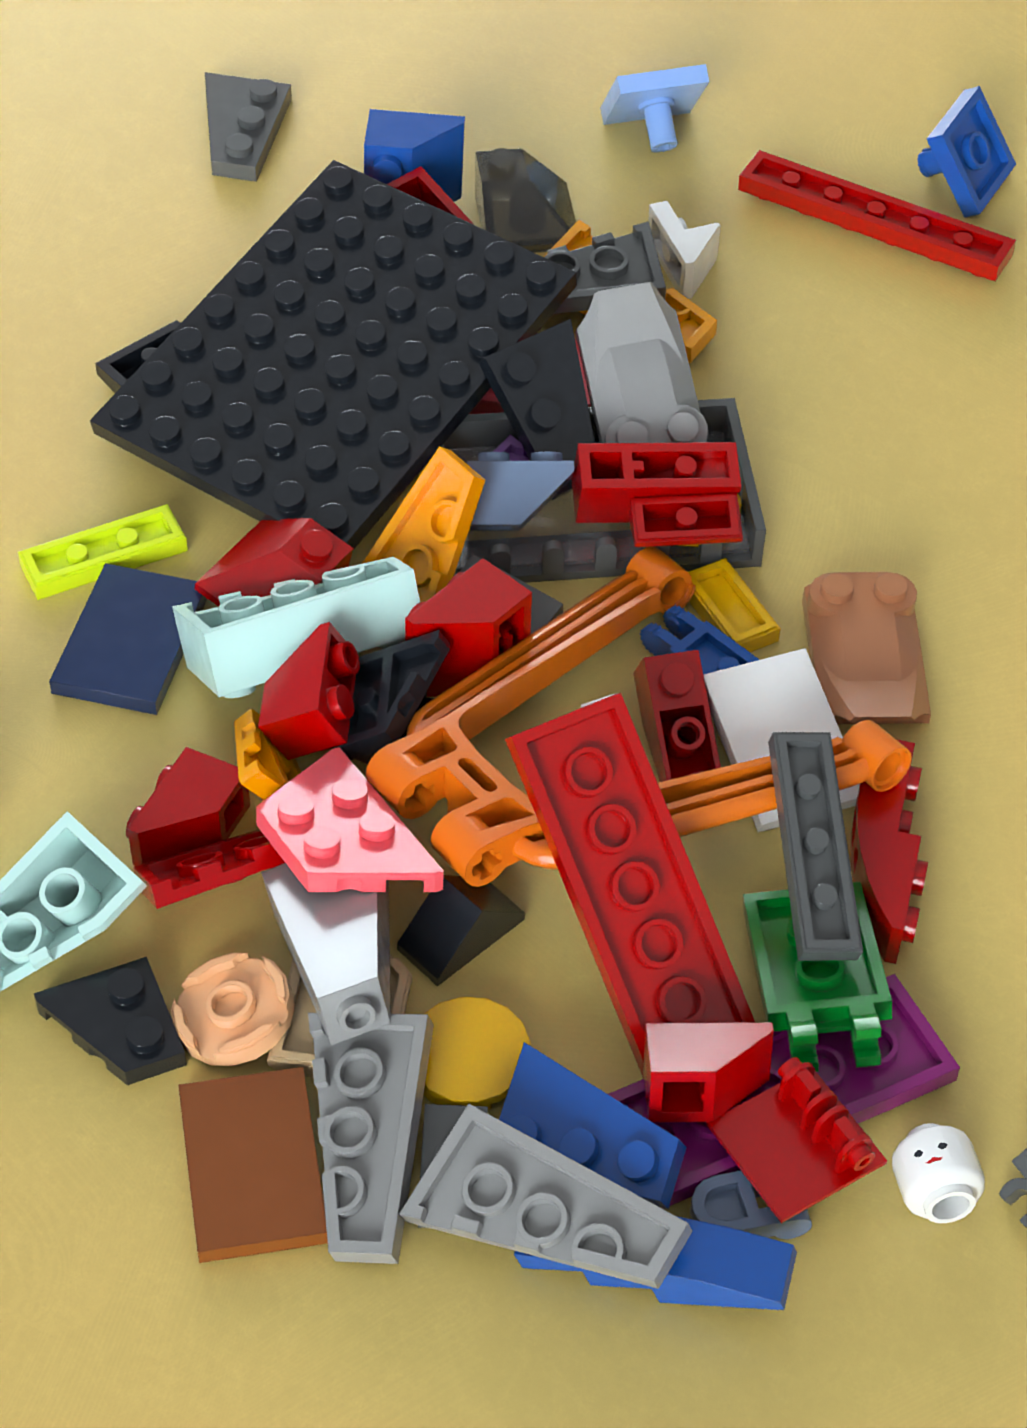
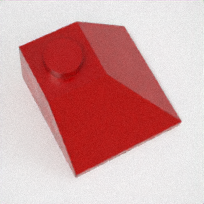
[194,518,354,607]

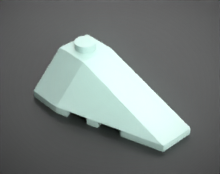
[0,811,147,992]

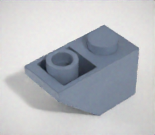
[467,451,574,531]

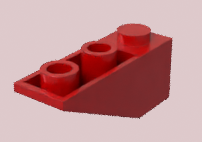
[633,650,721,782]

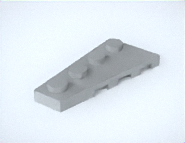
[308,1012,434,1264]
[399,1104,693,1289]

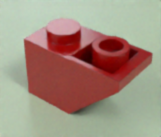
[258,622,360,760]
[126,747,250,866]
[643,1022,774,1122]

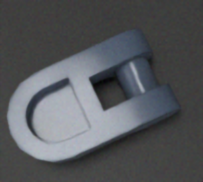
[690,1170,812,1239]

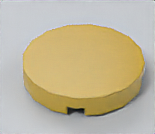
[423,997,531,1110]

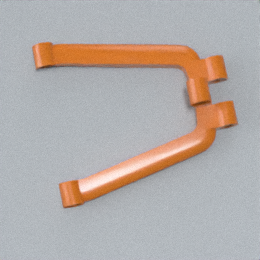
[366,546,912,887]

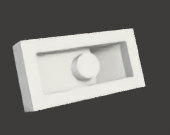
[648,201,721,299]

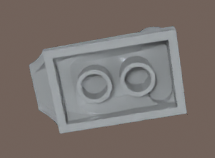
[575,282,708,443]

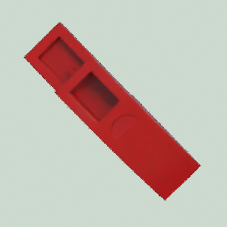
[850,739,928,964]

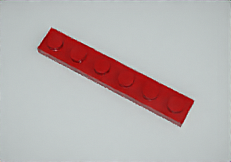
[738,150,1016,282]

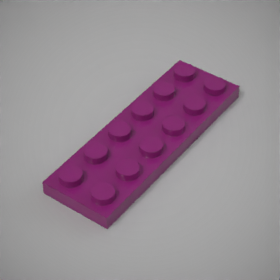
[608,974,960,1209]

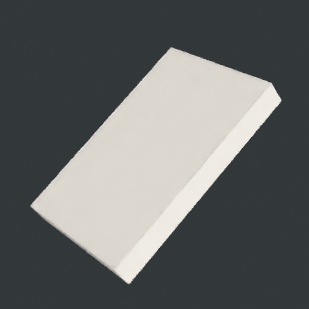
[704,648,859,833]

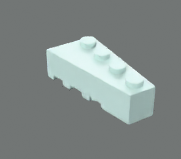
[172,557,420,698]

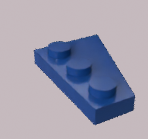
[499,1042,687,1209]

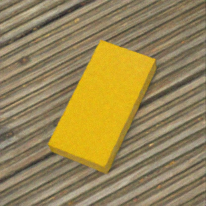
[688,558,781,652]

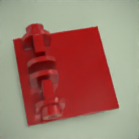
[707,1057,887,1224]

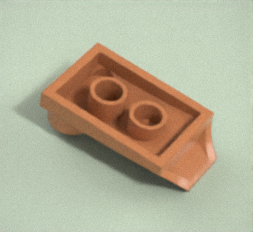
[802,572,931,724]

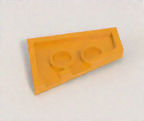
[362,446,486,602]

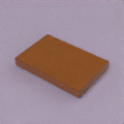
[178,1067,328,1263]

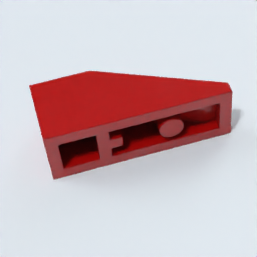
[572,442,742,523]

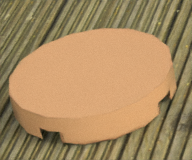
[171,953,295,1066]

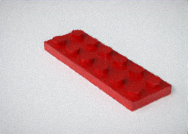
[505,692,756,1079]

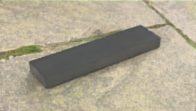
[768,732,863,961]

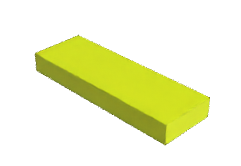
[18,504,188,600]

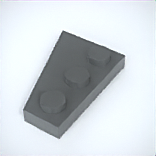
[205,72,292,182]

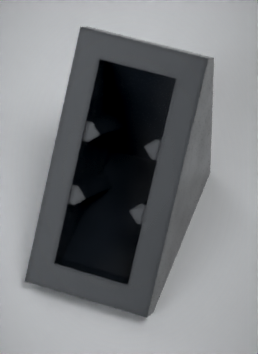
[397,875,525,986]

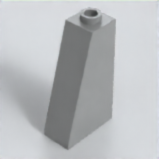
[261,863,391,1045]

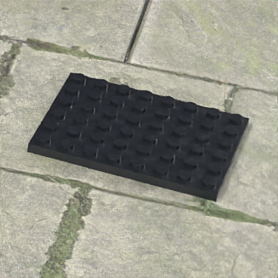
[90,160,577,550]

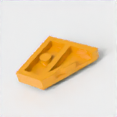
[234,708,301,801]

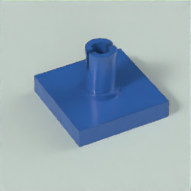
[917,86,1016,218]

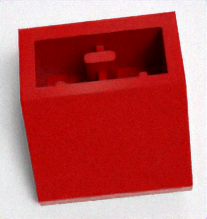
[405,558,532,697]

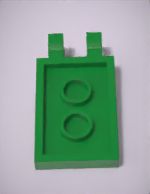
[743,882,892,1072]

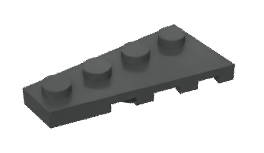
[544,221,666,314]

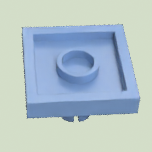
[600,64,709,153]

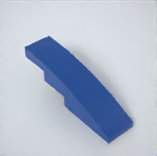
[514,1216,797,1310]

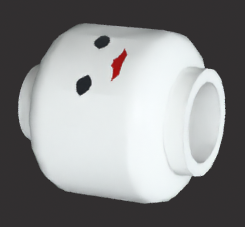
[892,1123,985,1223]

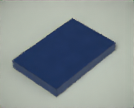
[49,563,207,715]

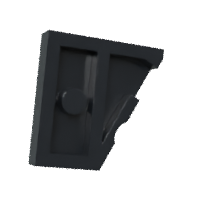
[336,630,450,760]
[34,957,187,1085]

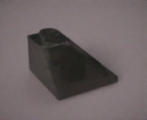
[475,148,576,253]

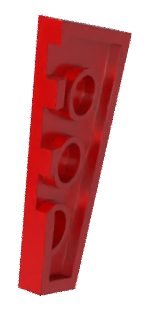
[133,829,285,909]

